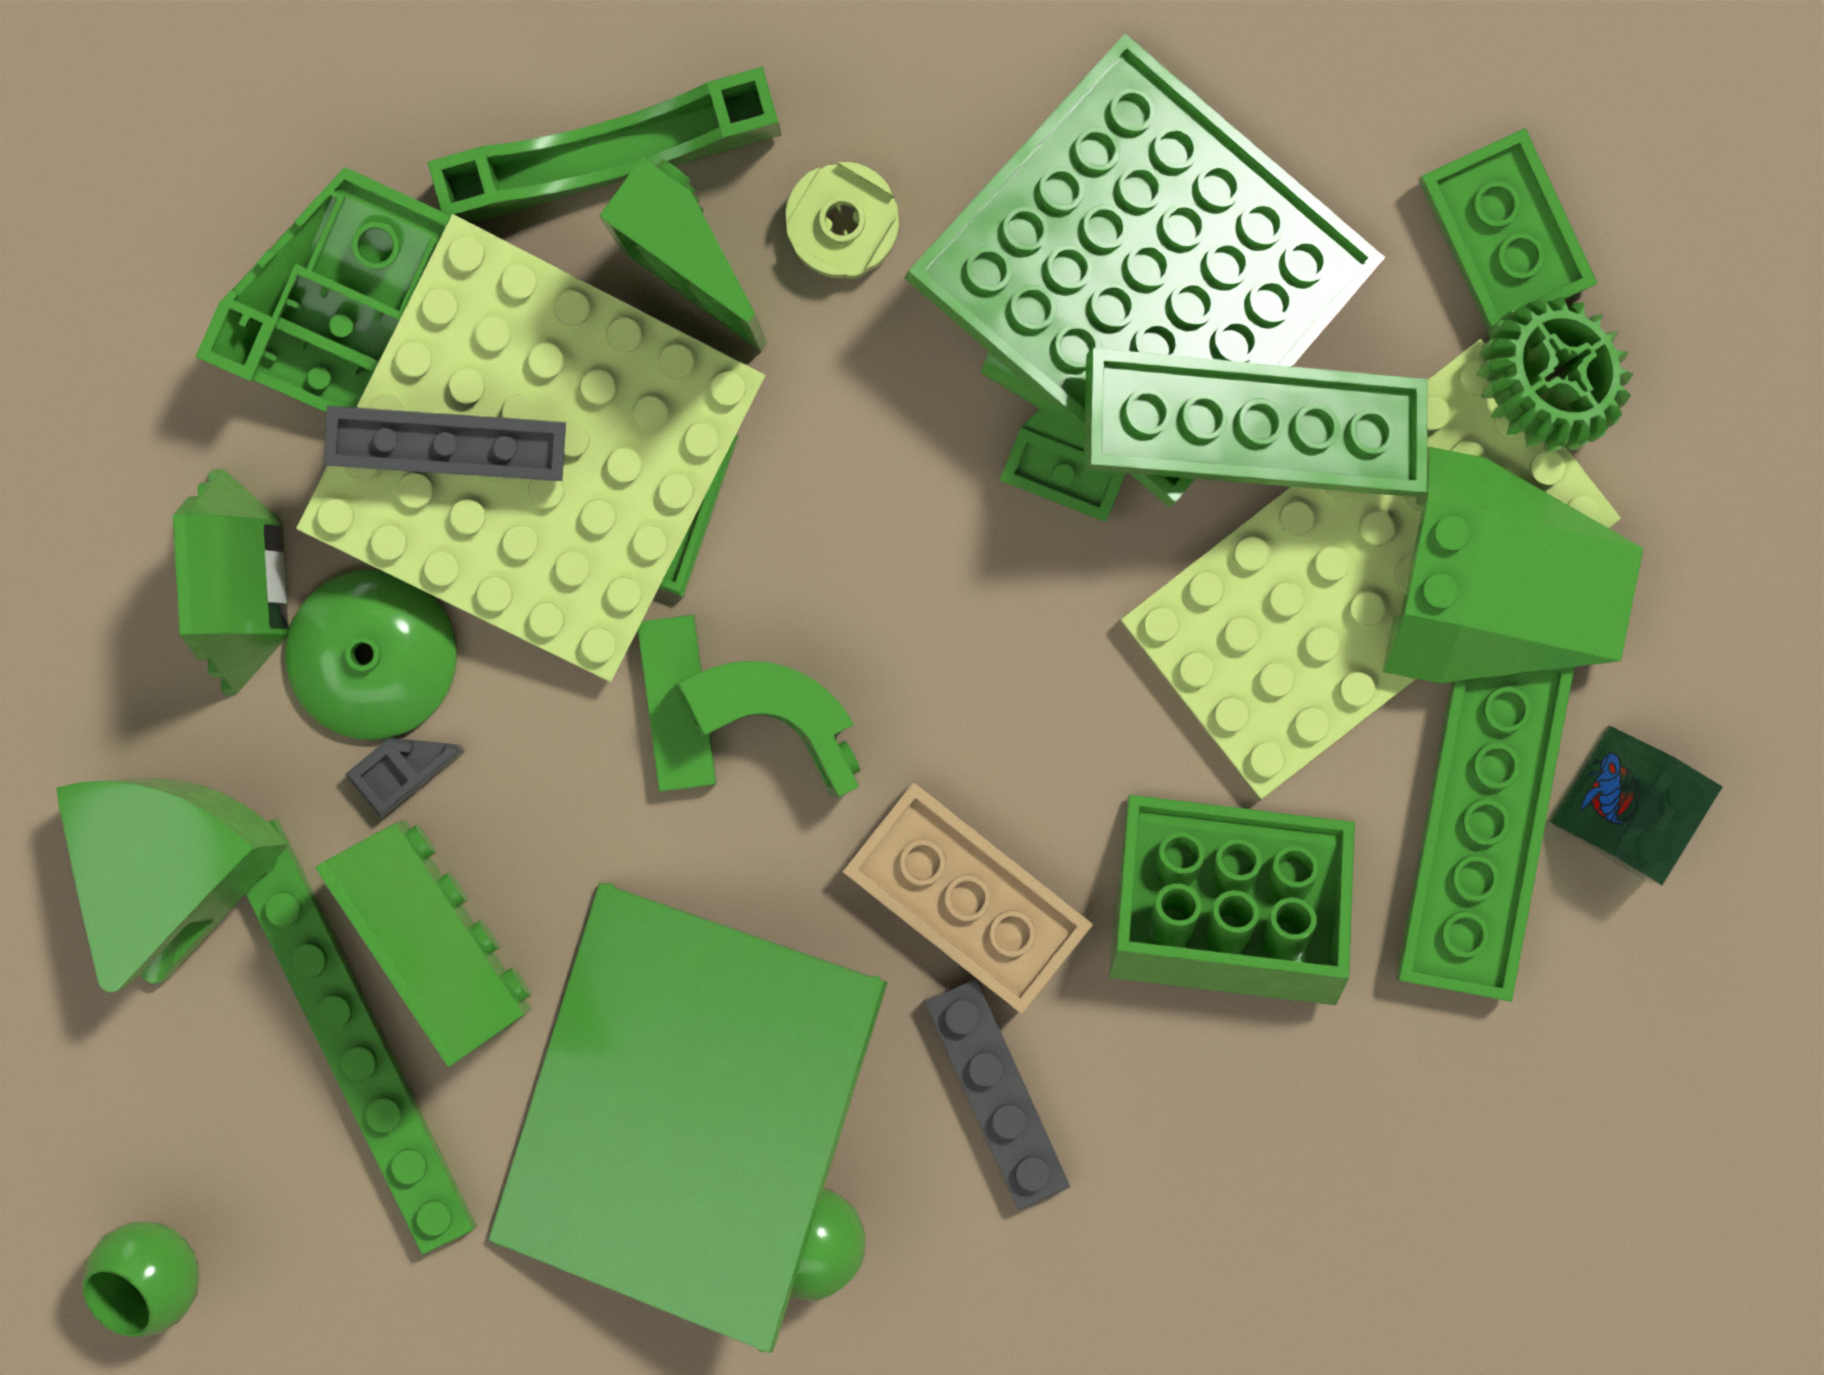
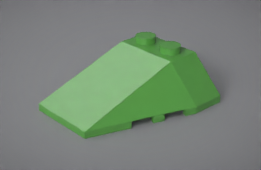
[195,167,451,412]
[1382,447,1644,684]

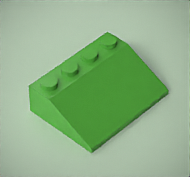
[599,157,767,352]
[1109,795,1355,1005]
[315,821,531,1067]

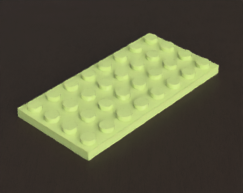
[1120,339,1621,800]

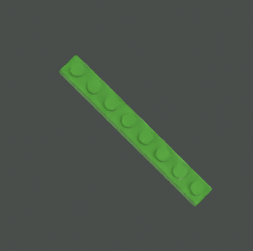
[246,819,477,1255]

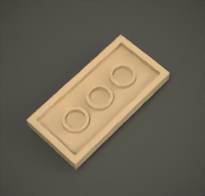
[842,781,1093,1014]

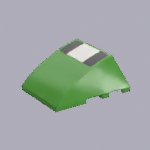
[173,469,289,696]

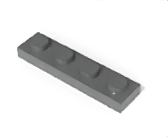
[324,405,566,481]
[925,977,1070,1211]

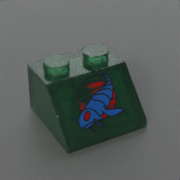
[1549,726,1723,885]

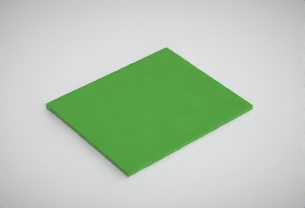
[489,883,888,1353]

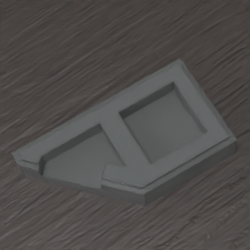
[345,738,465,818]

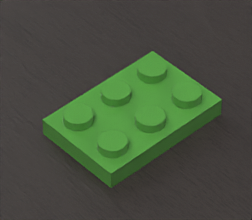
[1418,128,1598,333]

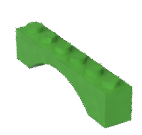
[427,66,782,224]

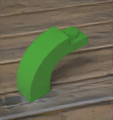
[674,661,861,797]

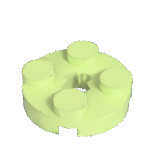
[786,162,899,279]

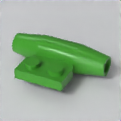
[981,351,1126,522]

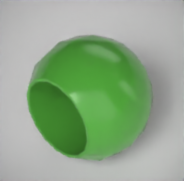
[790,1188,866,1301]
[83,1222,199,1337]

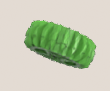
[1476,296,1633,453]

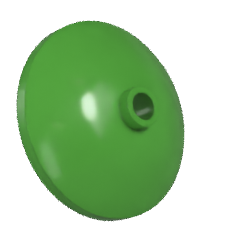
[285,570,457,740]

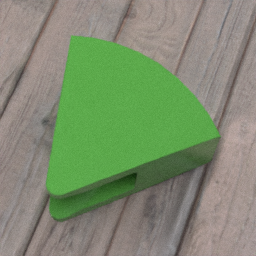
[56,778,288,993]

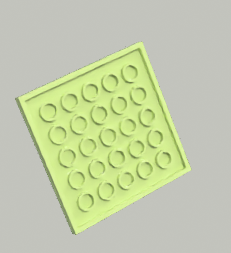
[296,214,766,682]

